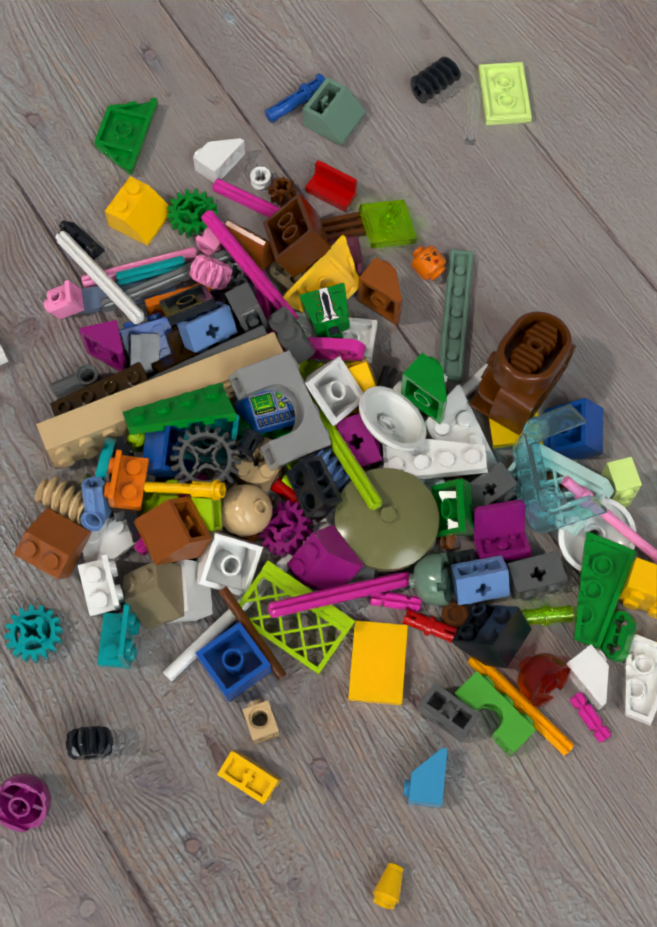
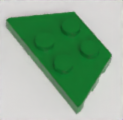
[94,98,159,175]

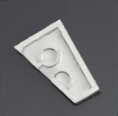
[625,634,657,726]

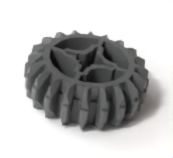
[170,425,241,484]

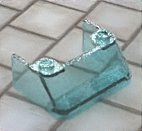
[513,404,607,533]

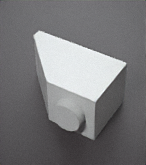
[193,138,245,183]
[562,645,609,711]

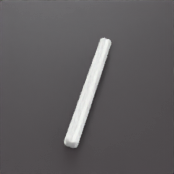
[55,231,145,324]

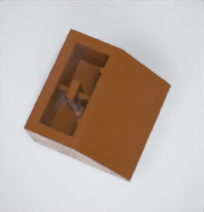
[134,496,213,566]

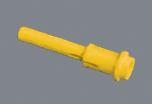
[144,479,226,501]

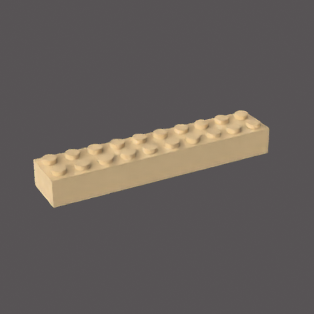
[36,332,283,469]

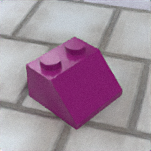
[287,525,364,591]

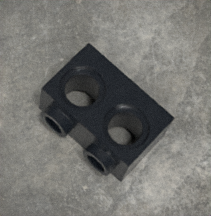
[286,455,343,519]

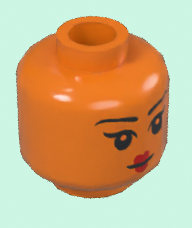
[411,245,446,281]

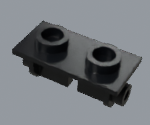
[59,220,105,260]

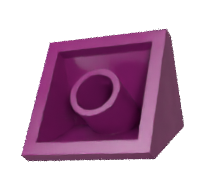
[79,320,129,372]

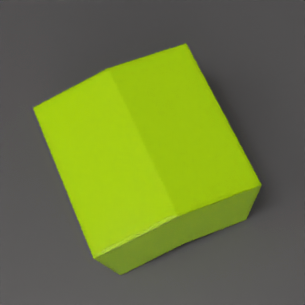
[190,496,222,532]

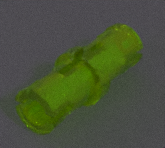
[520,605,574,626]

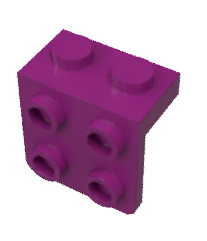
[473,500,532,561]

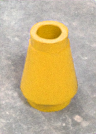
[372,863,404,910]

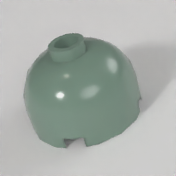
[409,553,453,606]

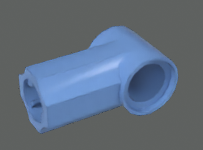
[81,476,113,531]

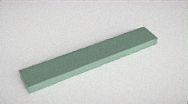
[439,249,474,383]

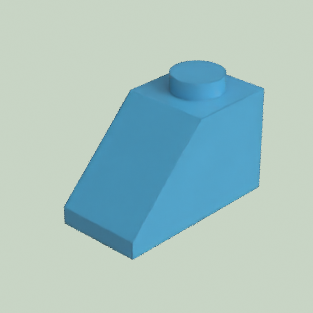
[403,748,447,808]

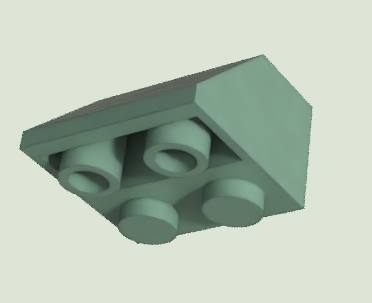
[303,77,365,146]

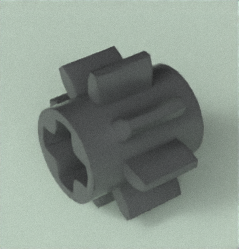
[227,261,252,286]

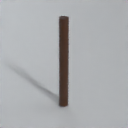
[218,586,286,680]

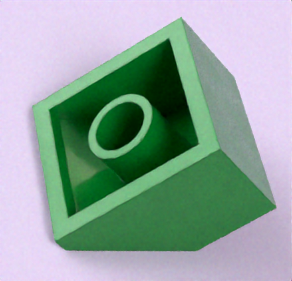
[401,352,447,424]

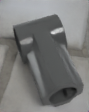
[51,364,102,400]

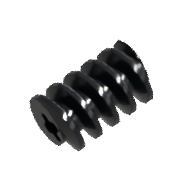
[410,56,461,104]

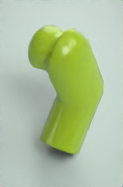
[127,433,146,452]

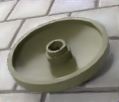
[334,468,439,572]

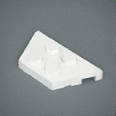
[425,385,497,470]

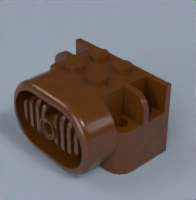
[469,311,576,436]

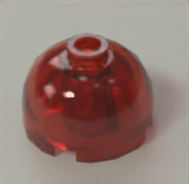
[517,652,571,708]

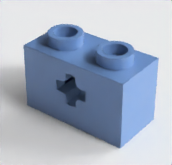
[177,301,238,353]
[450,555,510,605]

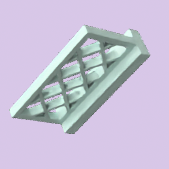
[508,437,614,537]

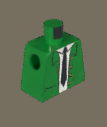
[299,283,350,338]

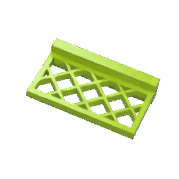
[232,561,355,674]

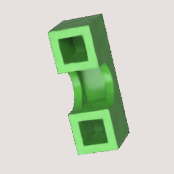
[453,671,536,757]

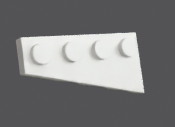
[383,439,488,480]

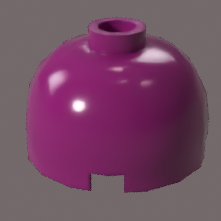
[0,773,52,832]

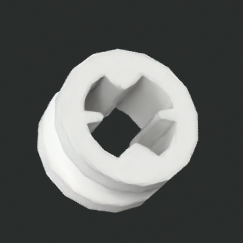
[250,167,271,191]

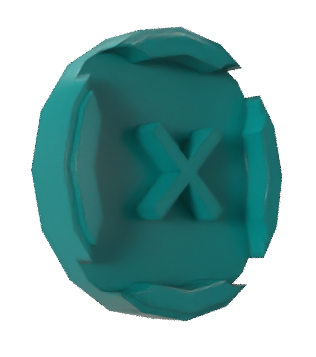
[95,436,116,481]

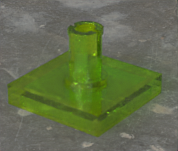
[359,199,417,249]

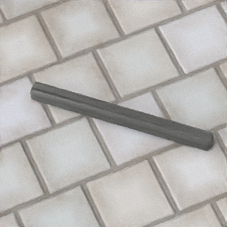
[101,249,235,313]

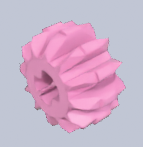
[189,255,232,290]

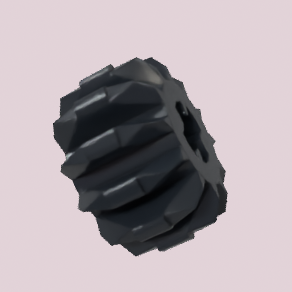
[65,726,113,761]

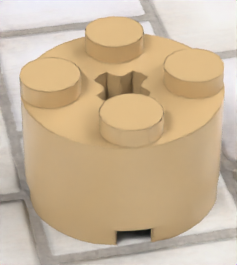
[232,436,283,492]

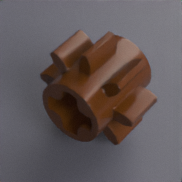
[268,176,297,207]

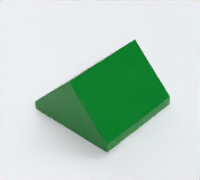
[431,479,475,537]

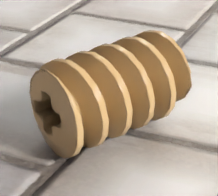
[35,476,84,525]

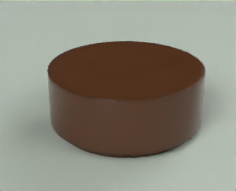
[441,601,468,629]

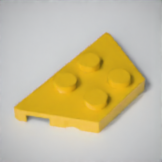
[283,235,359,312]

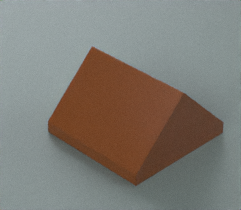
[224,220,275,271]

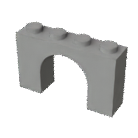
[228,350,332,471]

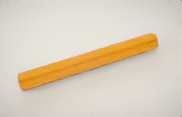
[468,656,574,755]

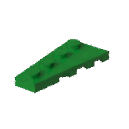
[123,383,237,435]
[573,531,637,649]

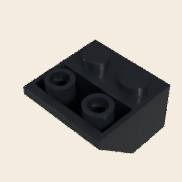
[452,604,532,668]

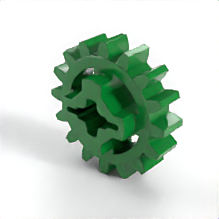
[167,189,218,238]

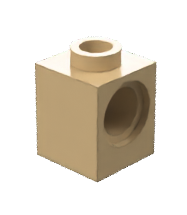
[242,699,280,745]

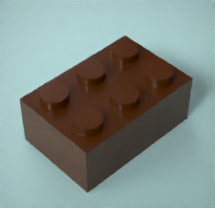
[263,193,331,278]

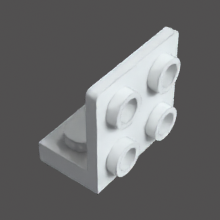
[78,553,125,617]

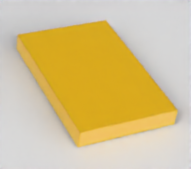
[348,620,408,706]

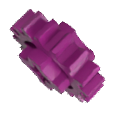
[259,500,313,558]

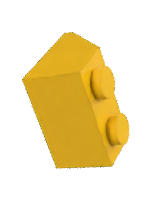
[104,176,169,246]

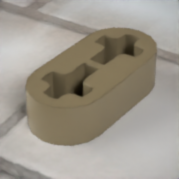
[270,261,303,292]

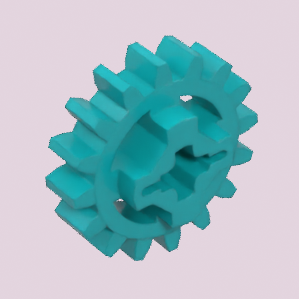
[4,604,64,663]

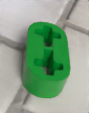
[602,611,637,662]

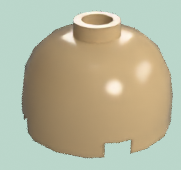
[221,484,272,537]

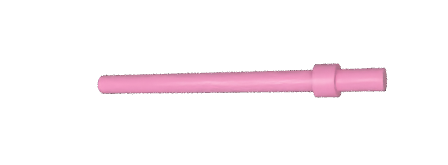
[561,476,657,563]

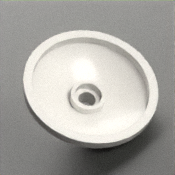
[359,386,426,451]
[558,498,636,571]

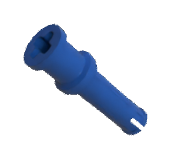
[264,73,325,123]

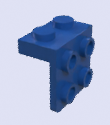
[120,312,172,360]

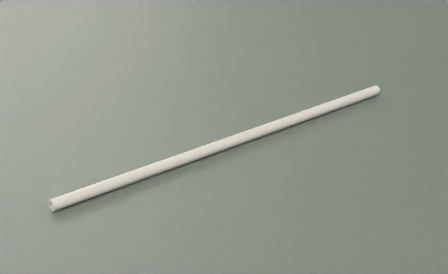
[163,364,488,682]

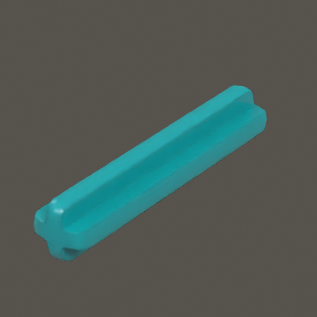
[116,256,186,286]

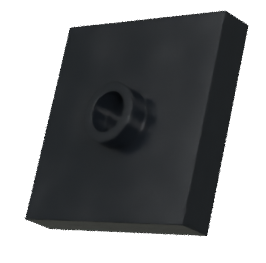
[159,284,217,326]

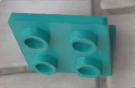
[97,604,140,669]

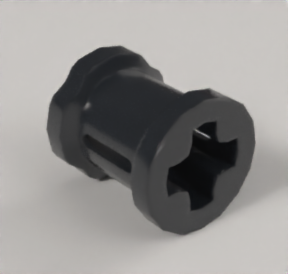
[233,428,264,462]

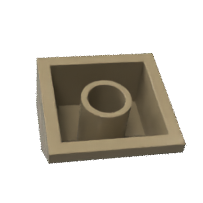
[123,562,184,630]

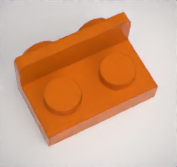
[104,450,149,511]

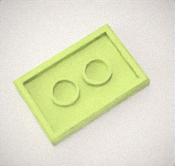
[478,62,532,125]

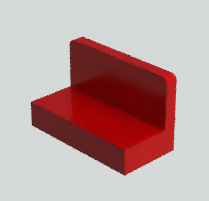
[305,160,357,212]

